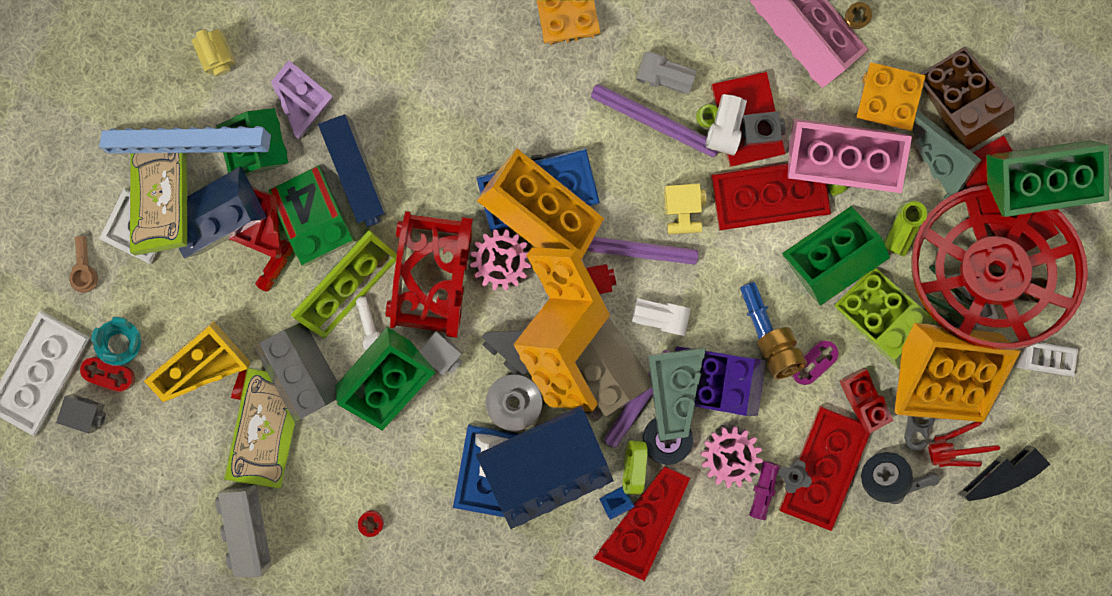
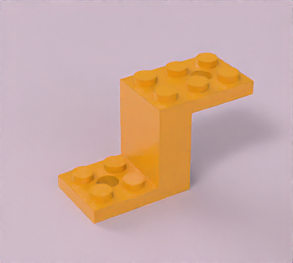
[513,247,610,412]

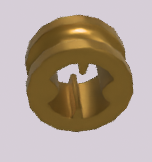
[845,2,872,29]

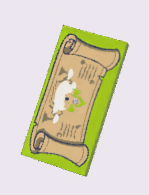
[130,153,187,256]
[224,368,295,489]

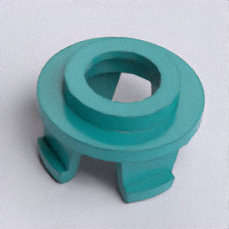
[91,317,142,366]

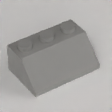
[215,484,272,577]

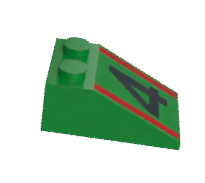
[269,165,357,266]

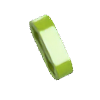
[622,440,647,495]

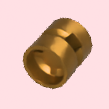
[757,327,807,380]

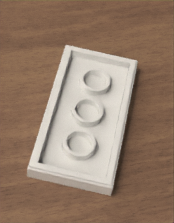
[0,311,91,436]

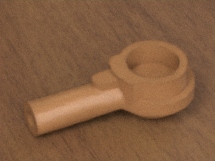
[69,236,98,293]

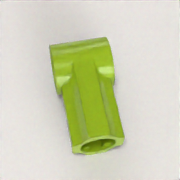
[884,201,927,257]

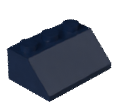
[179,167,267,259]

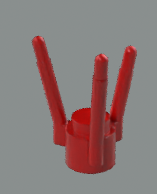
[928,422,1001,468]

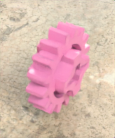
[470,230,531,290]
[700,426,763,488]

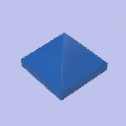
[599,486,635,520]

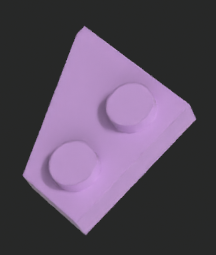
[271,60,334,139]

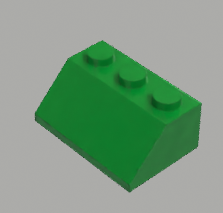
[782,206,890,306]
[335,327,435,431]

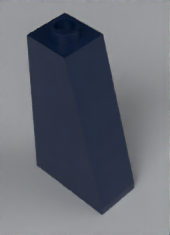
[318,114,387,227]

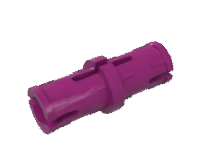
[749,461,781,520]

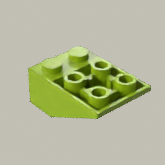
[834,268,938,370]

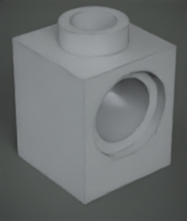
[419,331,463,376]

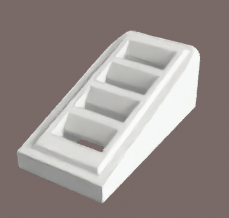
[1014,340,1078,377]

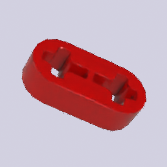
[80,357,135,392]

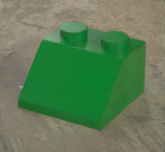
[216,108,289,176]

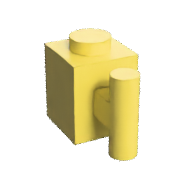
[191,29,236,76]
[664,184,706,235]

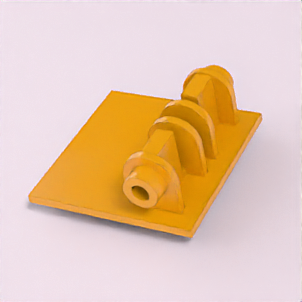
[536,0,601,46]
[856,62,925,131]

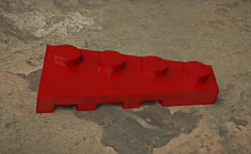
[593,466,691,581]

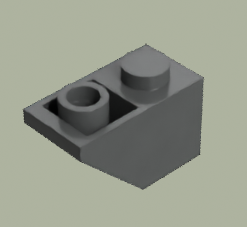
[482,330,528,375]

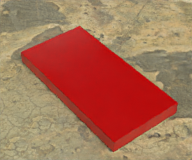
[965,135,1059,252]
[711,164,831,231]
[778,406,870,531]

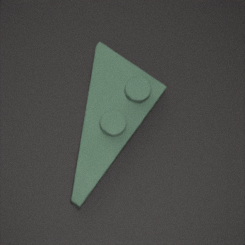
[912,110,981,199]

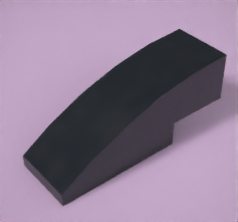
[958,445,1051,501]

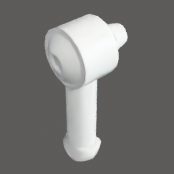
[356,296,381,351]

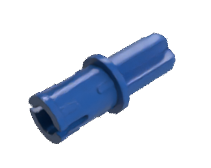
[740,282,773,339]

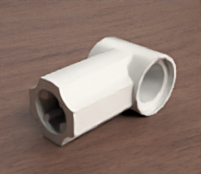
[706,94,747,156]
[632,298,691,336]

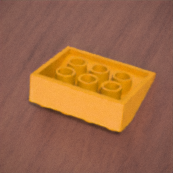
[894,323,1021,422]

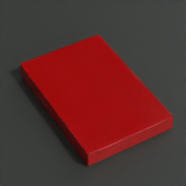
[711,72,785,168]

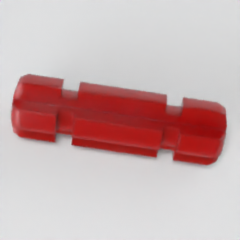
[255,240,294,292]

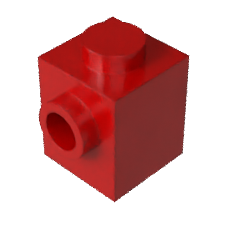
[586,264,617,294]

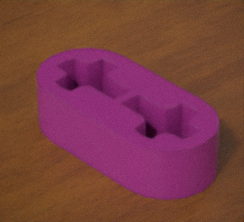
[792,340,839,385]

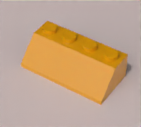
[477,148,604,259]

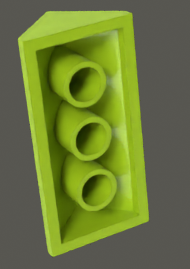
[291,228,397,339]

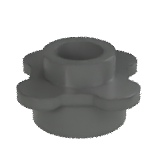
[779,461,812,493]

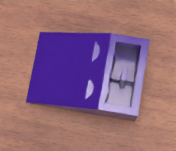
[676,346,767,416]

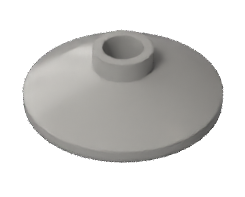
[486,374,542,431]

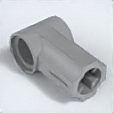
[636,52,697,94]

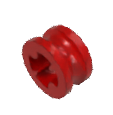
[358,510,384,537]

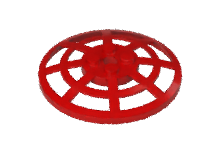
[911,185,1088,350]

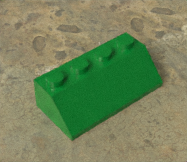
[987,140,1109,217]

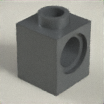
[741,111,786,146]
[56,394,106,434]

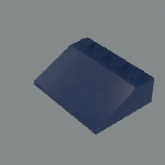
[476,406,614,529]

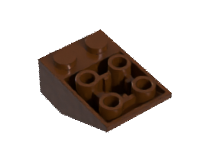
[920,47,1015,150]

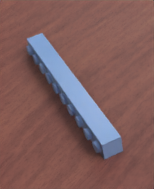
[99,126,271,154]

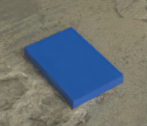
[453,424,519,517]

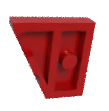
[229,187,282,259]

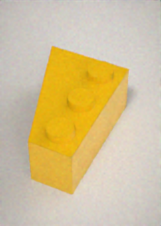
[144,320,251,402]

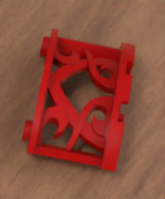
[385,211,473,338]

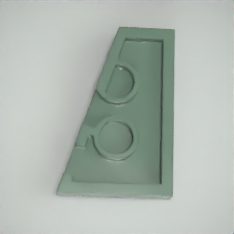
[648,347,706,441]

